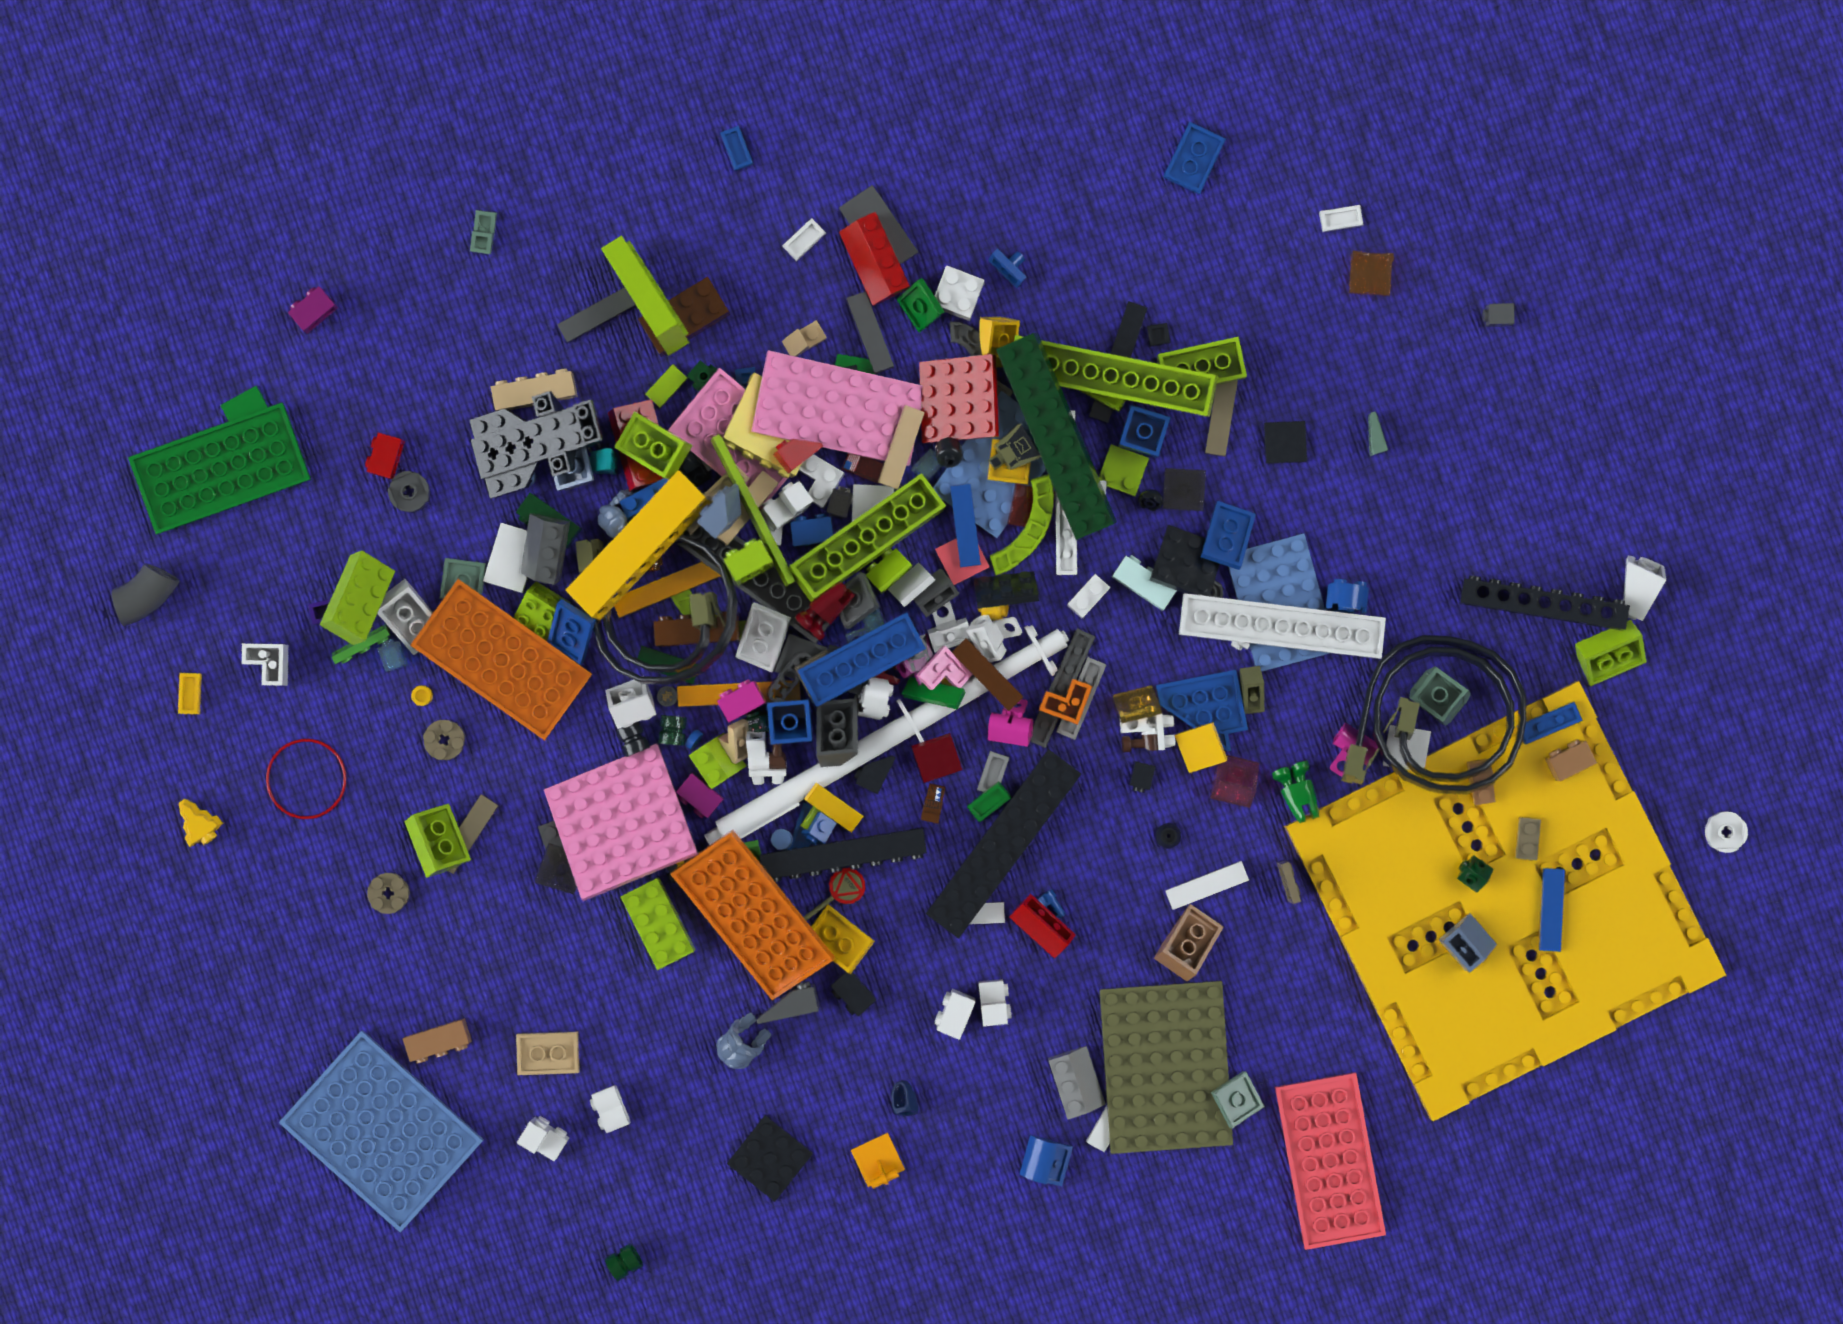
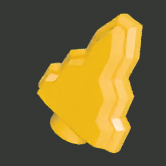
[179,799,223,847]

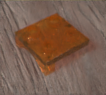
[1349,251,1394,296]

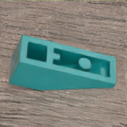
[588,448,618,475]

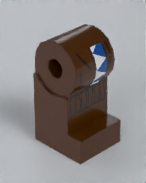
[921,783,945,824]

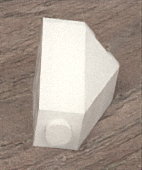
[1623,556,1666,621]

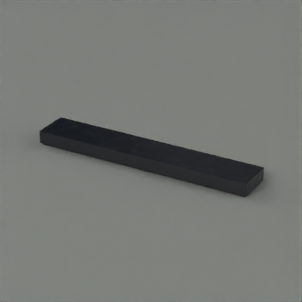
[1089,301,1148,423]

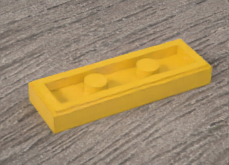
[804,782,864,833]

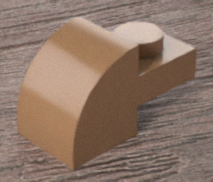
[1467,759,1495,805]

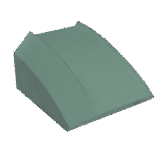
[1409,666,1471,726]

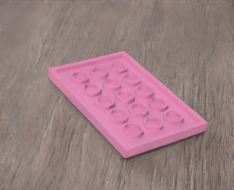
[668,368,787,510]

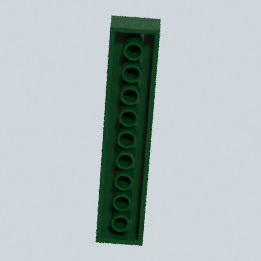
[996,332,1117,540]

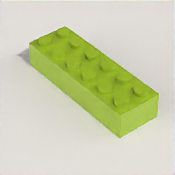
[601,235,689,356]

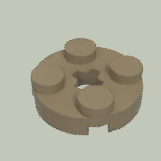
[423,720,465,760]
[367,873,410,914]

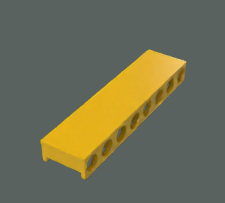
[566,470,712,621]

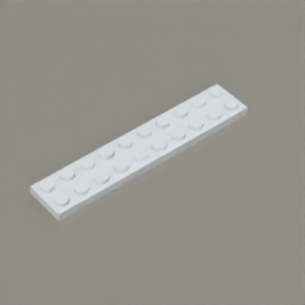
[1179,594,1386,659]

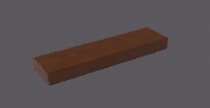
[952,638,1023,711]

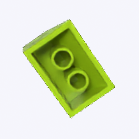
[1575,620,1646,686]
[404,803,471,878]

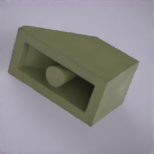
[1240,666,1264,714]

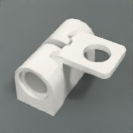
[927,601,972,653]
[966,615,1022,662]

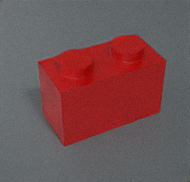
[365,432,405,480]

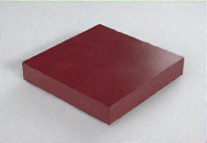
[912,733,962,783]

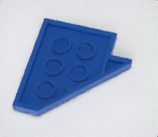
[1155,670,1248,751]

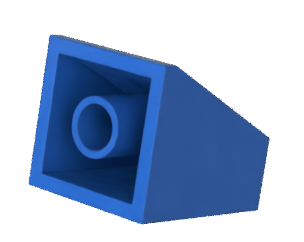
[767,699,812,744]

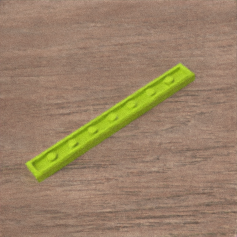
[710,434,795,587]

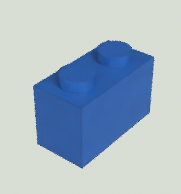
[790,514,834,548]

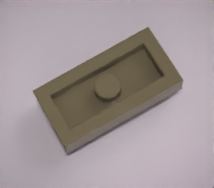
[1515,817,1541,860]

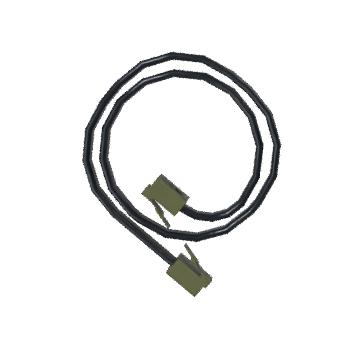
[1341,635,1526,794]

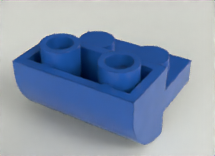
[1019,1135,1073,1186]

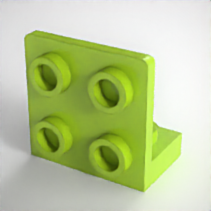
[513,581,571,641]

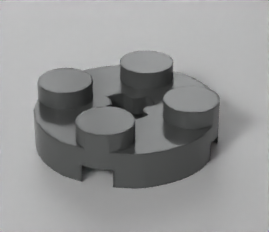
[388,471,430,512]

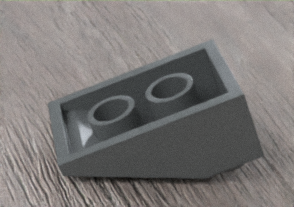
[757,981,820,1024]

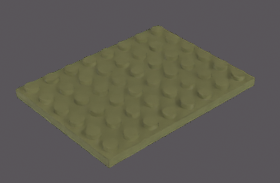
[1099,980,1233,1154]

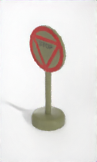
[804,868,866,921]

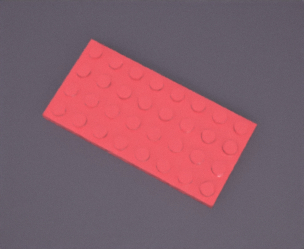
[1275,1072,1386,1250]

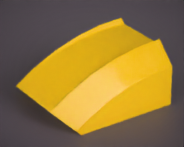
[979,316,1020,368]

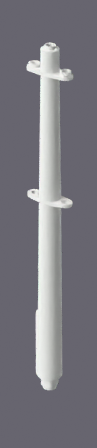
[704,625,1069,845]

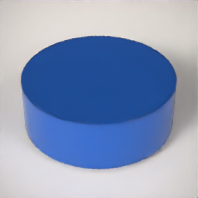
[685,730,703,750]

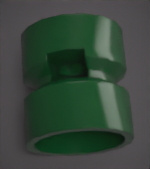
[605,1243,643,1281]

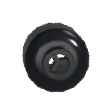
[935,437,963,468]

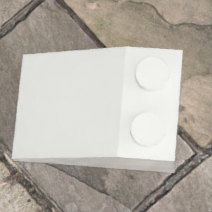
[377,579,433,655]

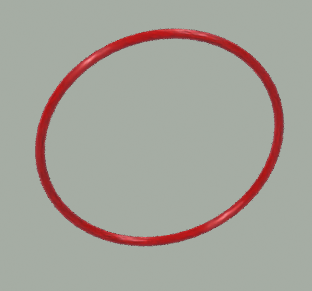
[266,739,346,819]

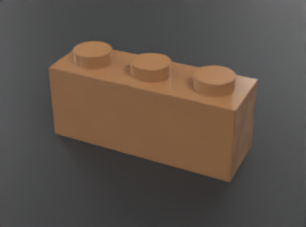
[403,1018,472,1064]

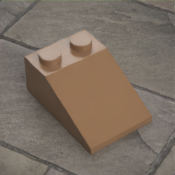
[1154,904,1223,981]

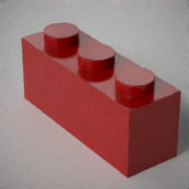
[1009,893,1076,958]

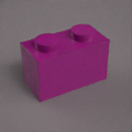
[288,286,338,334]
[676,773,724,818]

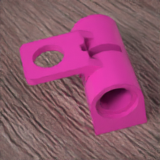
[988,699,1033,747]
[1330,722,1378,777]

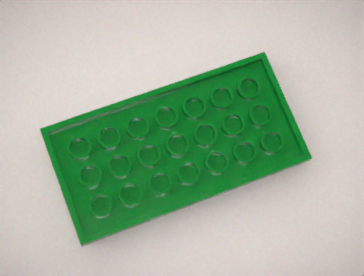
[128,403,311,535]

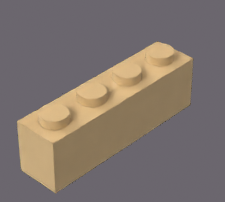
[490,369,578,411]

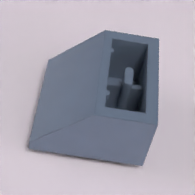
[697,483,741,539]
[1438,913,1497,973]

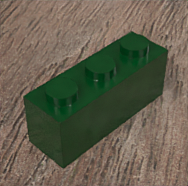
[516,493,582,549]

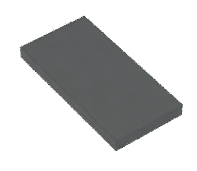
[839,185,918,265]

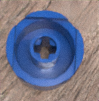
[1326,579,1369,615]

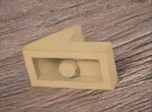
[782,320,827,357]
[718,719,749,764]

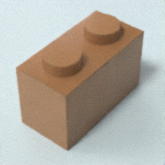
[1545,739,1597,781]

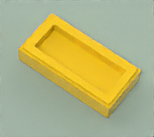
[178,673,202,714]

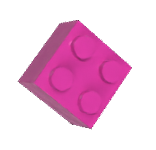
[717,679,767,723]

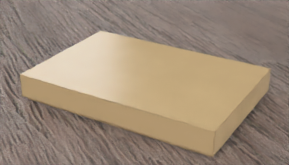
[516,1031,580,1075]

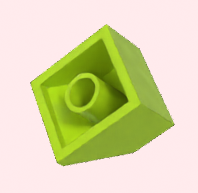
[866,548,912,594]
[689,733,746,789]

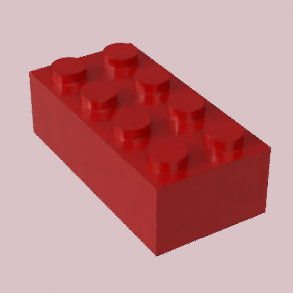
[608,399,663,491]

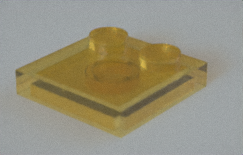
[1113,685,1162,723]

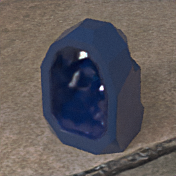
[891,1080,919,1117]

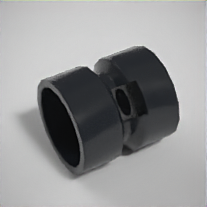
[615,721,650,757]

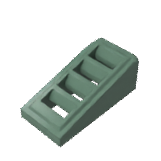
[1368,412,1388,457]

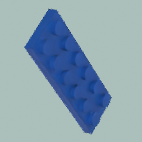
[797,612,926,707]

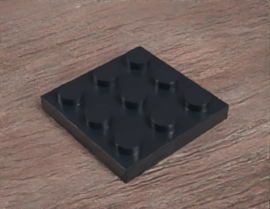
[1150,525,1220,596]
[727,1114,813,1202]

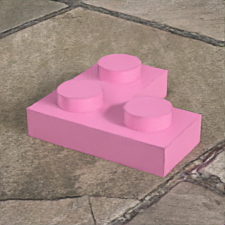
[916,646,973,690]

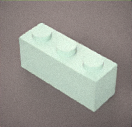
[1112,555,1177,611]

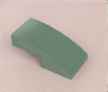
[470,210,497,254]

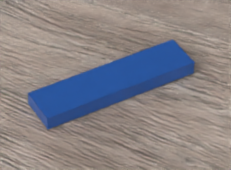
[950,483,981,567]
[1539,868,1565,952]

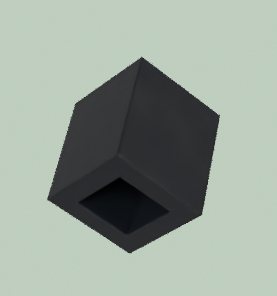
[1129,761,1156,793]

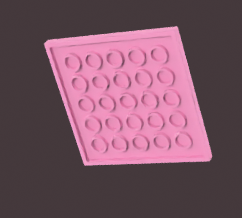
[544,743,698,901]

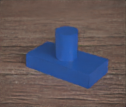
[988,248,1026,288]

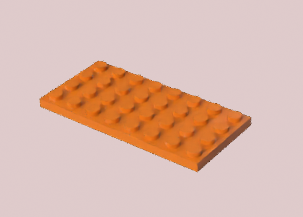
[410,579,592,741]
[671,830,835,1000]

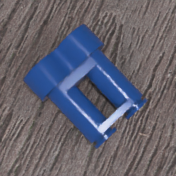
[1036,889,1066,918]

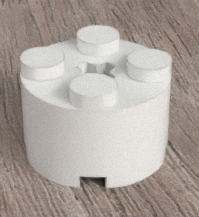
[854,677,893,720]

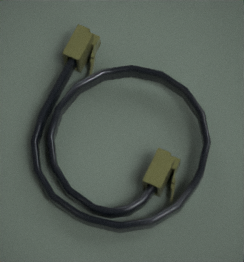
[576,535,737,685]

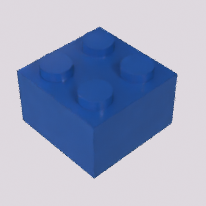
[1118,405,1171,459]

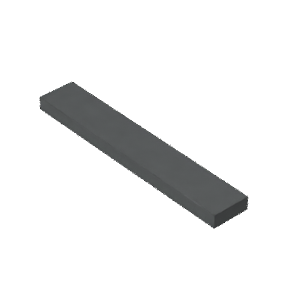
[1030,628,1095,748]

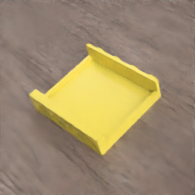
[722,373,802,479]

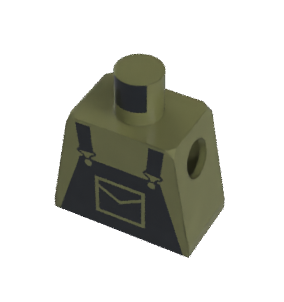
[989,423,1041,470]

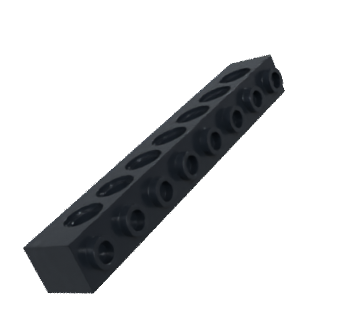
[1459,576,1630,631]

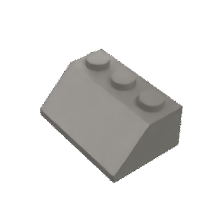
[1048,1045,1105,1119]

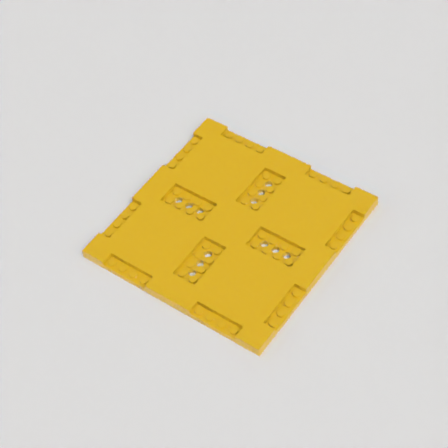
[1284,681,1726,1121]

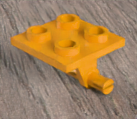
[851,1132,905,1189]

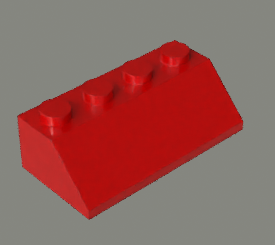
[839,211,910,306]

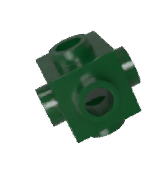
[687,360,717,392]
[1457,855,1494,892]

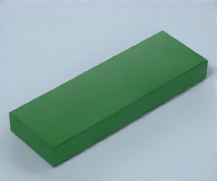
[902,677,966,709]

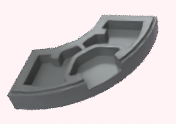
[950,322,982,356]

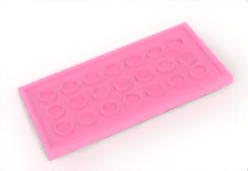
[751,351,922,466]

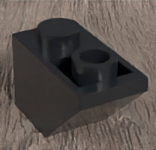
[679,450,711,487]

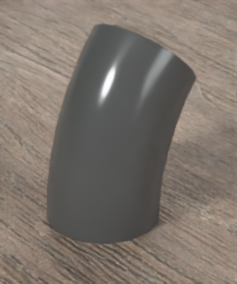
[111,563,180,627]

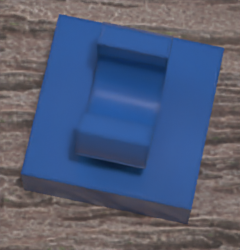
[735,367,756,389]

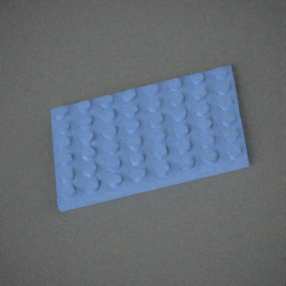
[279,1030,484,1233]

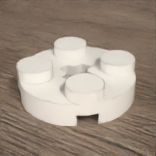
[1705,811,1748,853]

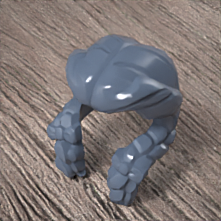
[598,489,639,539]
[716,1013,771,1069]

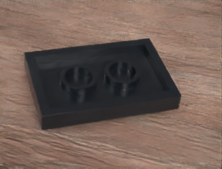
[974,571,1039,609]

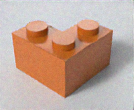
[1039,679,1092,725]

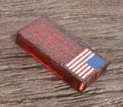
[842,453,884,484]

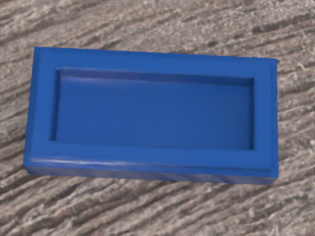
[720,126,754,172]

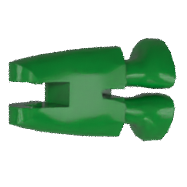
[1272,761,1319,823]

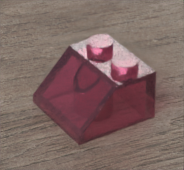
[1210,755,1259,808]

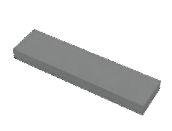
[1056,657,1106,740]

